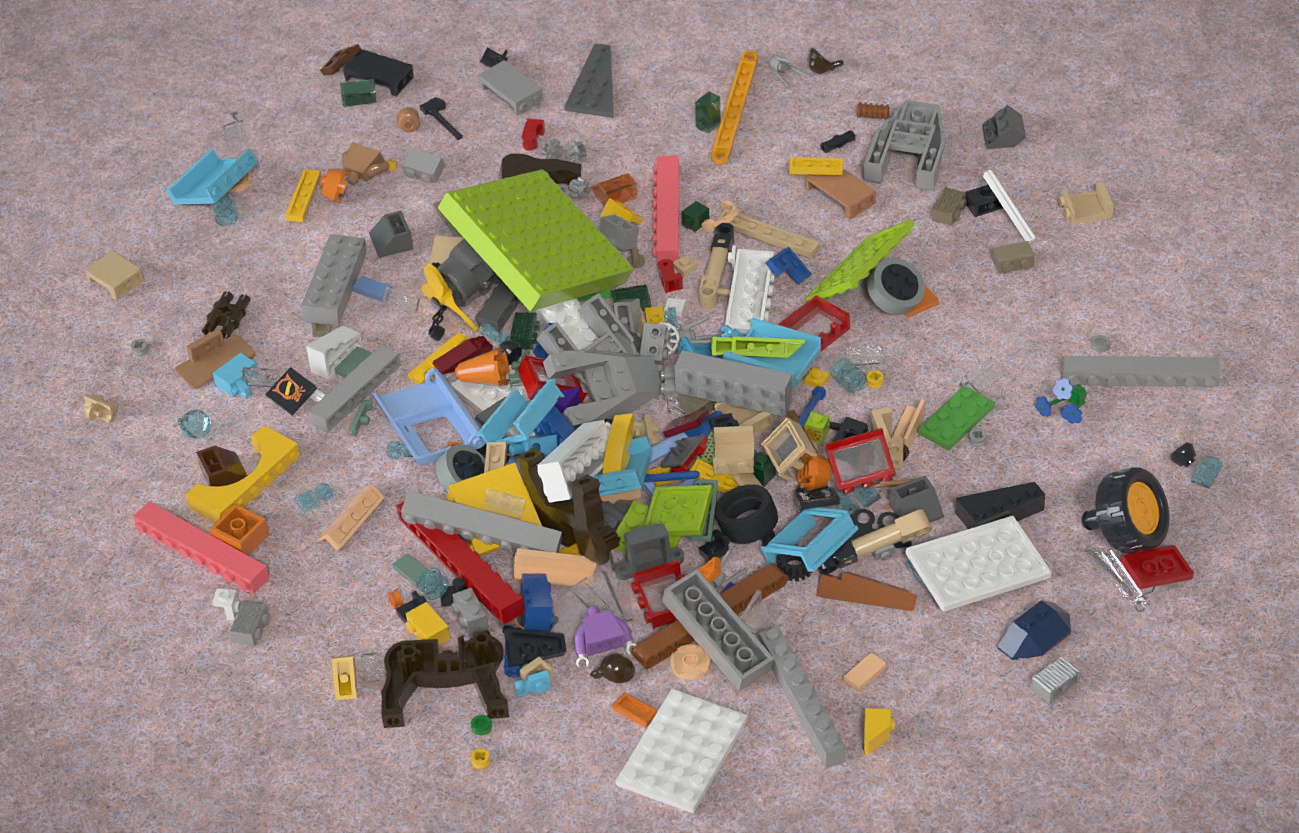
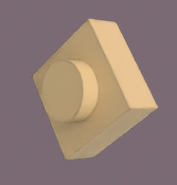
[673,255,698,277]

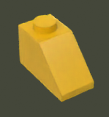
[332,655,357,700]
[864,708,895,755]

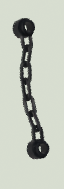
[428,262,447,341]

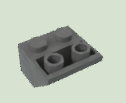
[982,105,1026,149]
[369,211,413,258]
[890,476,944,523]

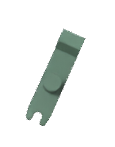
[509,350,530,388]
[350,398,373,437]

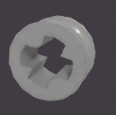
[131,339,148,356]
[969,428,987,447]

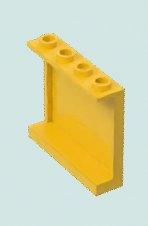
[446,463,542,556]

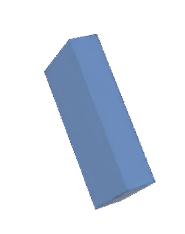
[352,276,393,302]

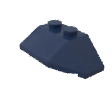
[997,600,1071,660]

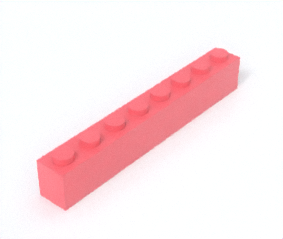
[653,155,679,264]
[133,501,269,594]

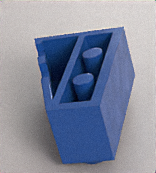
[534,405,575,457]
[520,574,554,632]

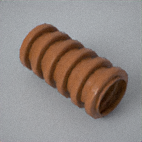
[857,102,890,120]

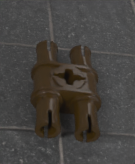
[202,291,250,339]

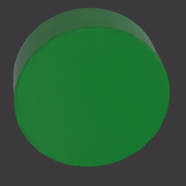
[471,715,492,736]

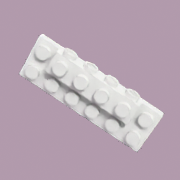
[725,249,775,334]

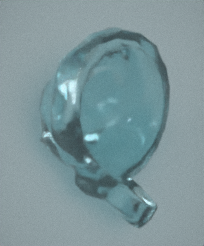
[177,409,211,439]

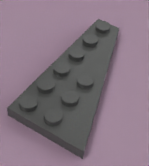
[564,43,614,118]

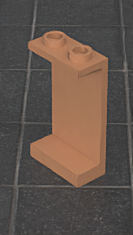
[806,169,876,220]

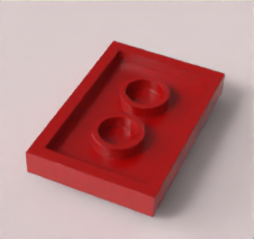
[1121,545,1195,589]

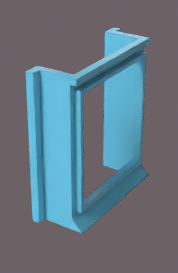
[476,378,565,445]
[760,507,858,572]

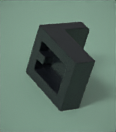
[709,413,739,433]
[698,529,730,561]
[396,591,427,624]

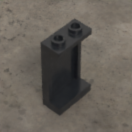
[343,49,414,97]

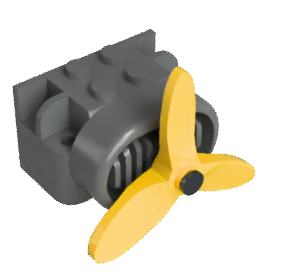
[421,238,501,332]

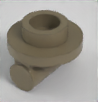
[627,248,645,268]

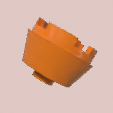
[320,169,350,203]
[797,453,831,491]

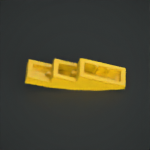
[602,413,635,474]

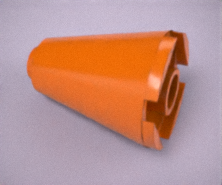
[455,348,510,386]

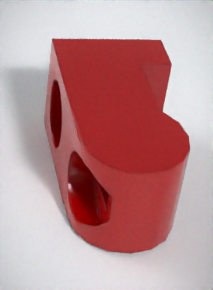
[522,118,545,151]
[658,259,683,293]

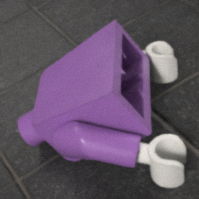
[574,606,636,668]

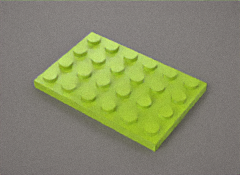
[805,219,915,301]

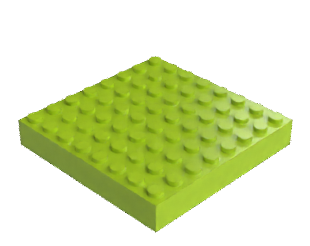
[438,169,634,312]

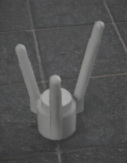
[770,55,812,88]
[679,316,723,344]
[710,549,748,590]

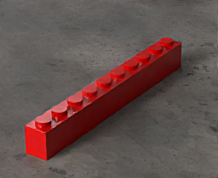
[396,502,524,625]

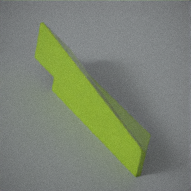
[711,336,805,359]

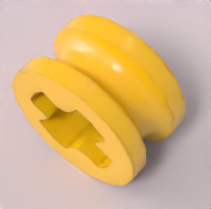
[866,370,883,388]
[471,748,490,769]

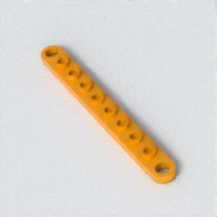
[711,50,758,164]

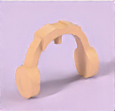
[702,200,739,232]

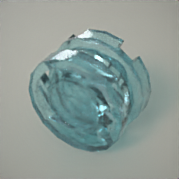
[416,568,449,600]

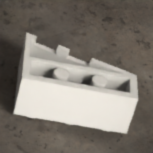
[306,326,363,380]

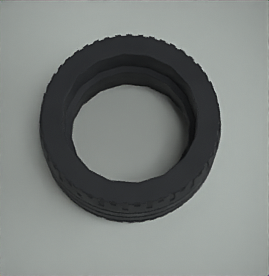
[715,484,778,544]

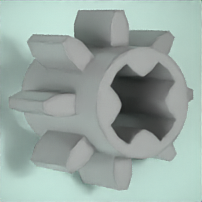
[542,139,564,159]
[565,140,587,163]
[569,177,591,200]

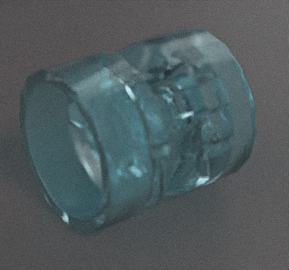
[212,193,238,226]
[831,358,867,393]

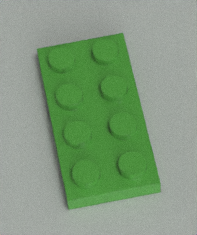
[918,386,995,451]

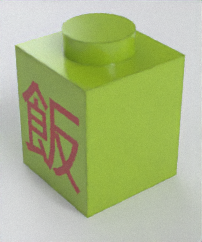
[805,412,830,445]

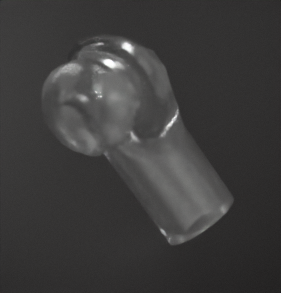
[667,393,687,418]

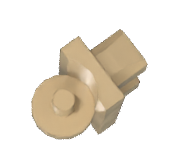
[83,394,118,423]
[631,413,661,446]

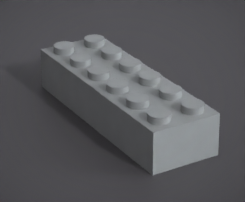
[301,234,366,326]
[674,350,793,417]
[662,569,774,691]

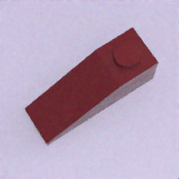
[432,336,493,375]

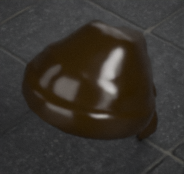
[808,47,844,74]
[590,653,635,684]

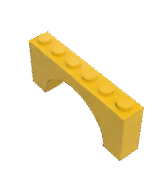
[185,425,300,523]

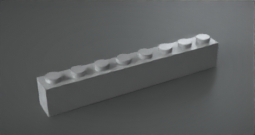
[1063,356,1220,387]
[401,490,562,553]
[759,626,845,769]

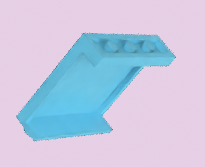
[166,148,258,205]
[723,318,821,391]
[571,436,653,499]

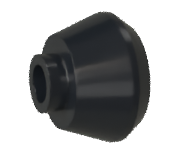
[498,341,522,365]
[1170,442,1196,467]

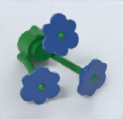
[1035,378,1087,423]

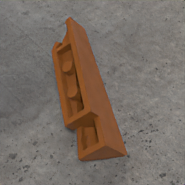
[816,571,918,611]

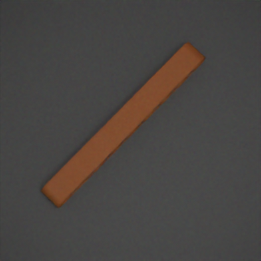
[632,563,788,669]

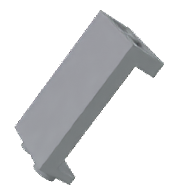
[478,60,544,116]

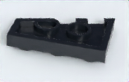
[504,628,567,668]

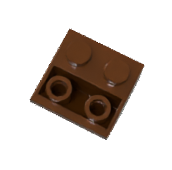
[196,446,247,487]

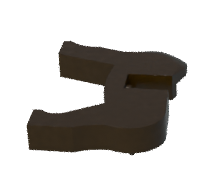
[498,153,582,185]
[517,448,621,565]
[381,630,509,728]

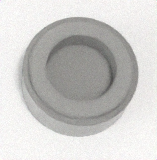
[1091,335,1110,353]

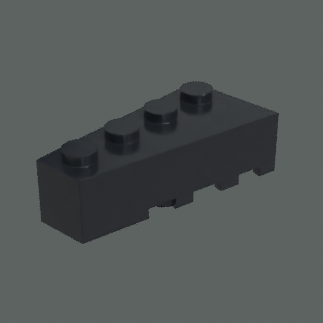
[955,482,1045,529]

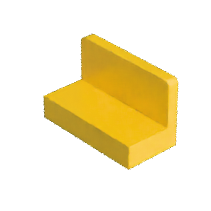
[600,198,643,224]

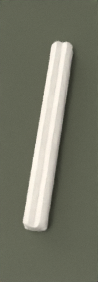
[983,170,1036,243]

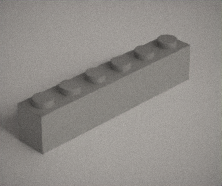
[308,345,401,433]

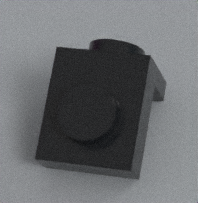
[480,47,508,68]

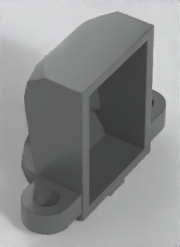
[615,523,684,580]

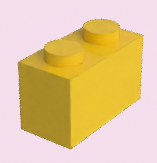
[406,602,450,646]

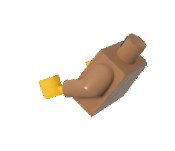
[342,142,397,186]

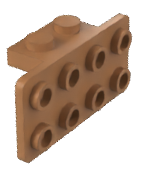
[175,329,256,389]

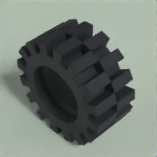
[777,544,812,582]

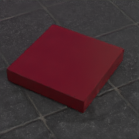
[663,408,710,438]

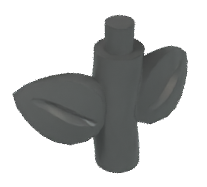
[598,500,633,530]

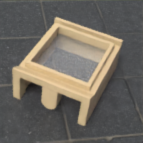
[761,418,817,481]

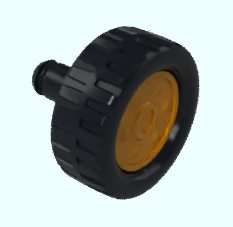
[1081,467,1170,554]

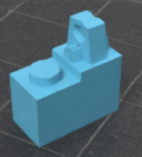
[213,353,258,398]

